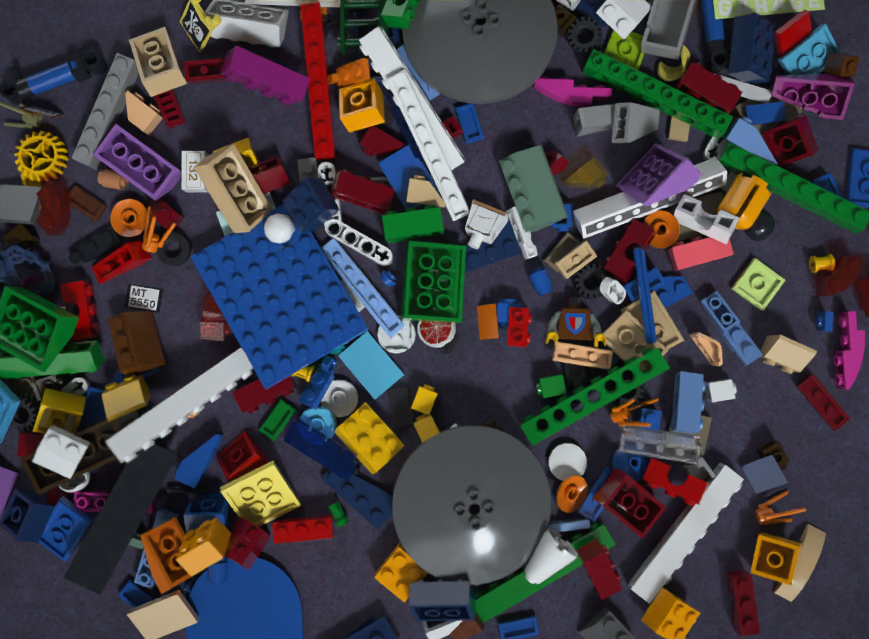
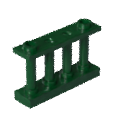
[337,0,389,55]

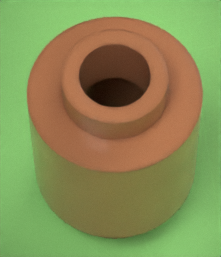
[98,168,129,190]

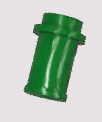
[328,501,349,528]

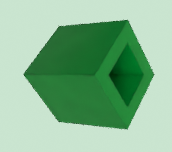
[536,374,566,398]

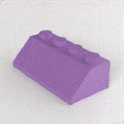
[93,124,182,201]

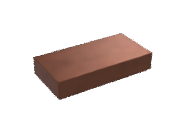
[64,185,108,222]
[450,613,485,639]

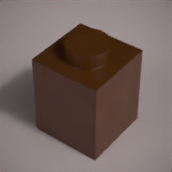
[824,53,860,76]

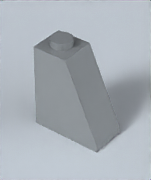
[612,102,660,143]
[572,104,615,137]

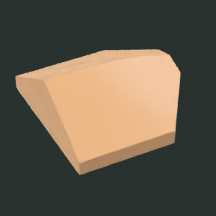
[689,332,723,366]

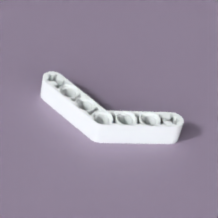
[318,162,393,266]

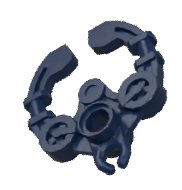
[0,244,55,298]

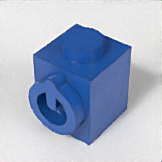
[496,299,521,327]

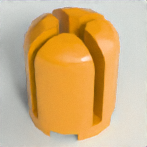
[717,173,772,230]

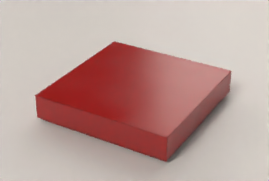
[775,9,812,58]

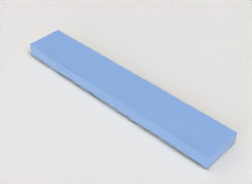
[321,238,405,338]

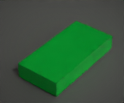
[259,399,297,441]

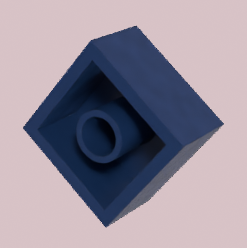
[282,177,340,232]
[0,488,54,543]

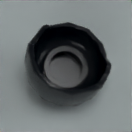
[744,210,775,241]

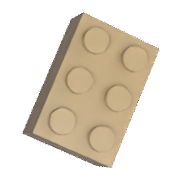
[129,27,187,97]

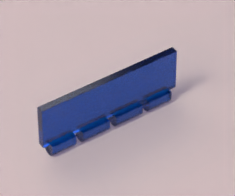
[384,91,425,161]
[284,419,358,481]

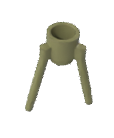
[0,101,43,130]

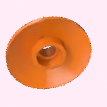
[110,199,147,237]
[643,210,680,248]
[556,475,588,513]

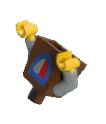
[545,297,607,347]

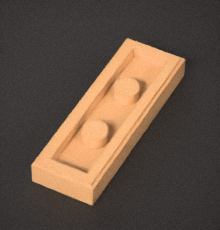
[552,341,613,370]

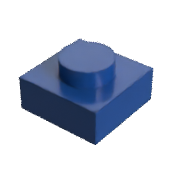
[815,311,833,332]

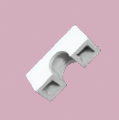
[674,194,739,244]

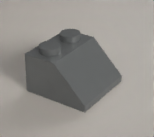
[578,605,636,639]

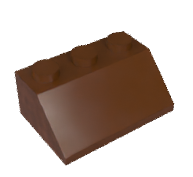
[107,311,166,376]

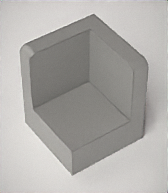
[682,455,716,480]

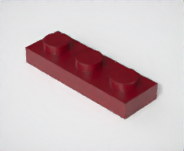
[796,374,850,431]

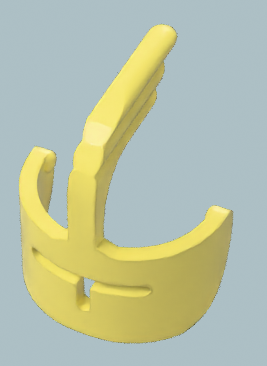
[657,45,690,81]

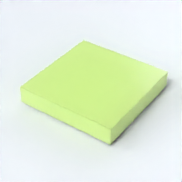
[731,257,785,311]

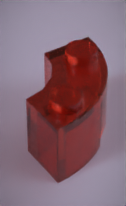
[36,181,72,236]
[816,256,863,298]
[200,291,231,341]

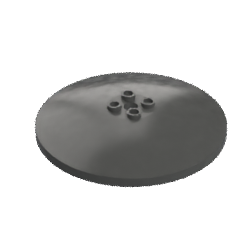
[402,0,558,104]
[392,425,551,585]

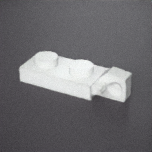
[506,206,538,260]

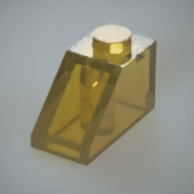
[563,156,609,189]

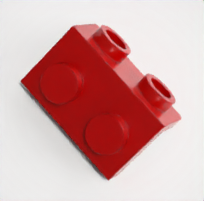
[507,307,532,347]

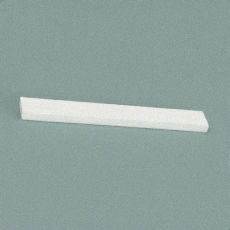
[387,70,470,221]

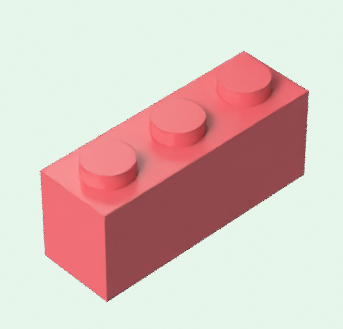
[667,236,734,271]

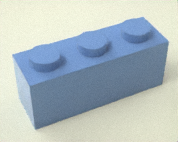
[671,371,706,434]

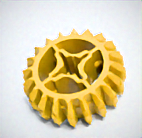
[14,131,69,183]

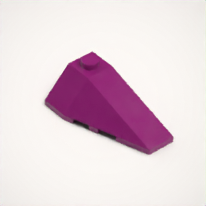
[771,74,855,120]

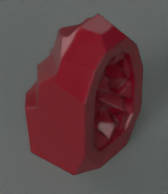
[545,150,569,176]

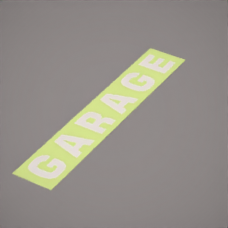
[713,0,825,19]

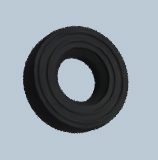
[156,232,192,266]

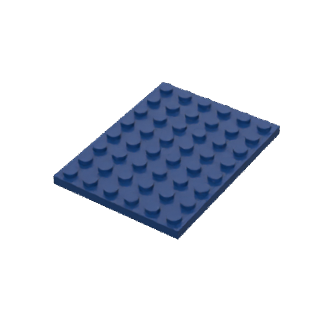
[190,204,369,390]

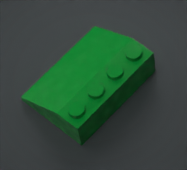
[401,241,466,323]
[0,286,79,372]

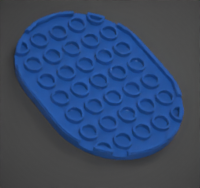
[186,556,304,639]

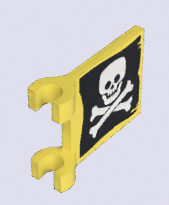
[180,0,222,53]

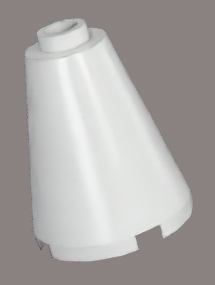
[524,528,578,584]

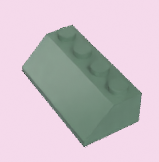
[499,145,568,233]

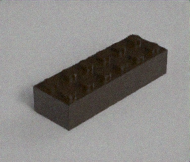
[20,409,142,495]

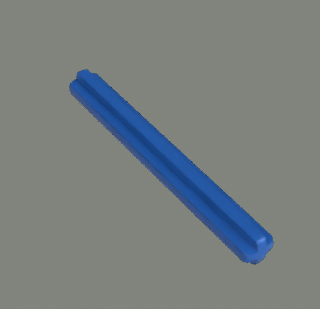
[633,248,657,344]

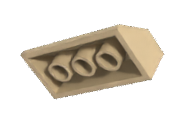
[194,144,272,233]

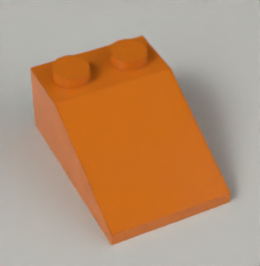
[141,517,191,594]

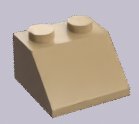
[760,335,817,374]

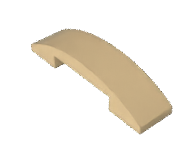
[773,524,826,602]

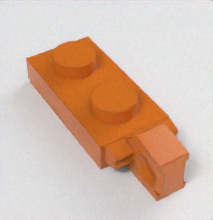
[328,58,370,87]

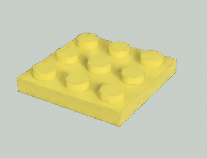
[220,461,301,527]

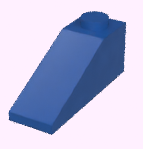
[174,433,224,489]

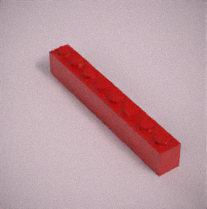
[301,2,337,162]

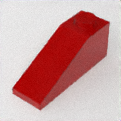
[92,241,152,284]

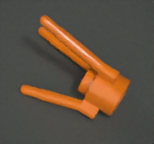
[142,206,176,253]
[610,398,659,427]
[755,490,806,525]

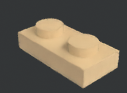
[554,241,597,279]

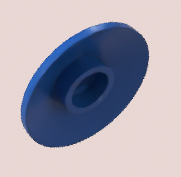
[612,444,649,482]

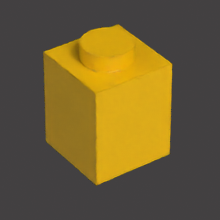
[411,384,438,415]

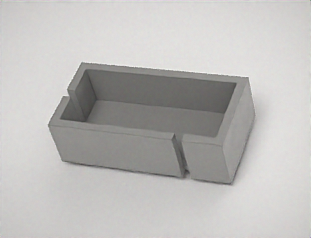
[641,0,696,60]

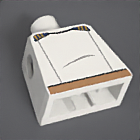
[465,200,508,249]

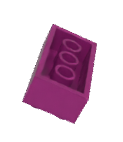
[220,46,310,106]

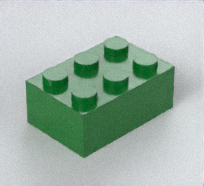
[382,205,444,244]

